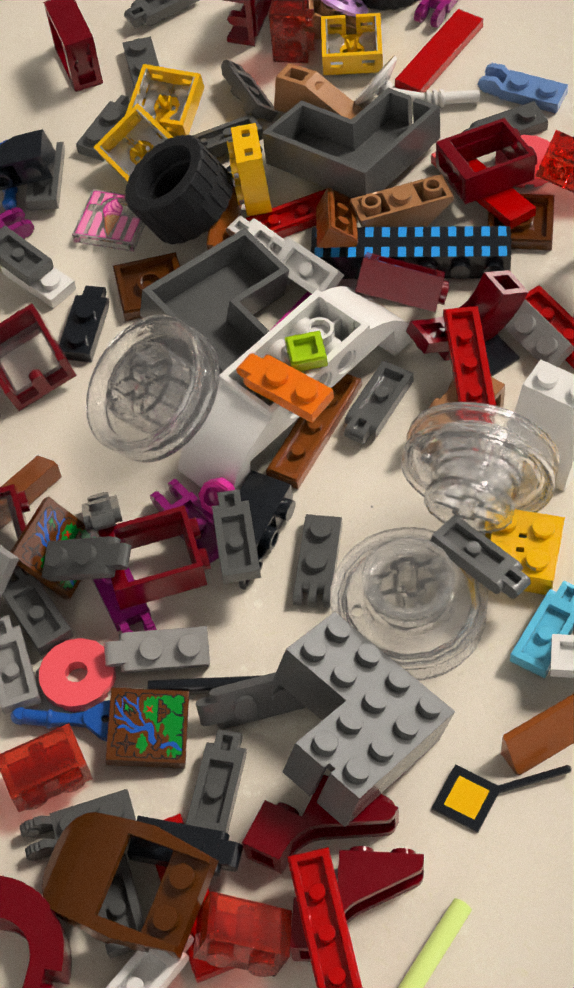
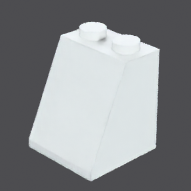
[501,359,574,491]

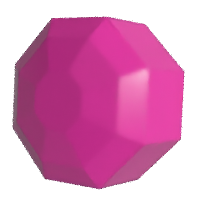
[198,477,235,515]

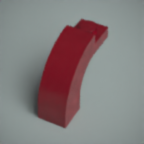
[405,270,529,361]
[0,875,72,988]

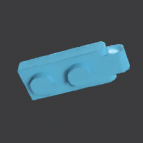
[510,581,574,678]

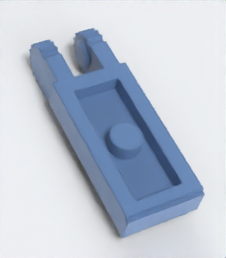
[478,62,568,114]

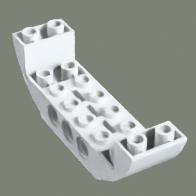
[178,286,412,490]

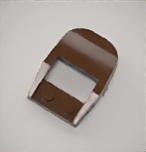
[42,812,219,959]

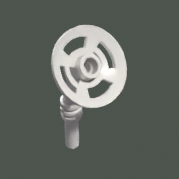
[354,55,480,108]

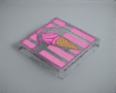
[72,189,145,252]

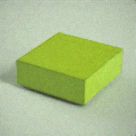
[284,330,328,371]

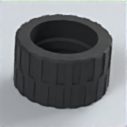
[125,135,233,245]

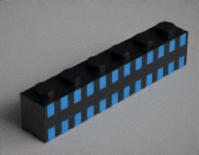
[311,226,511,279]

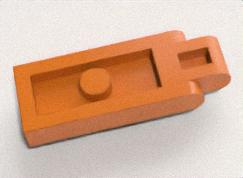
[236,353,334,423]

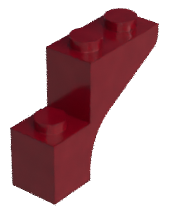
[242,775,399,874]
[290,846,424,962]

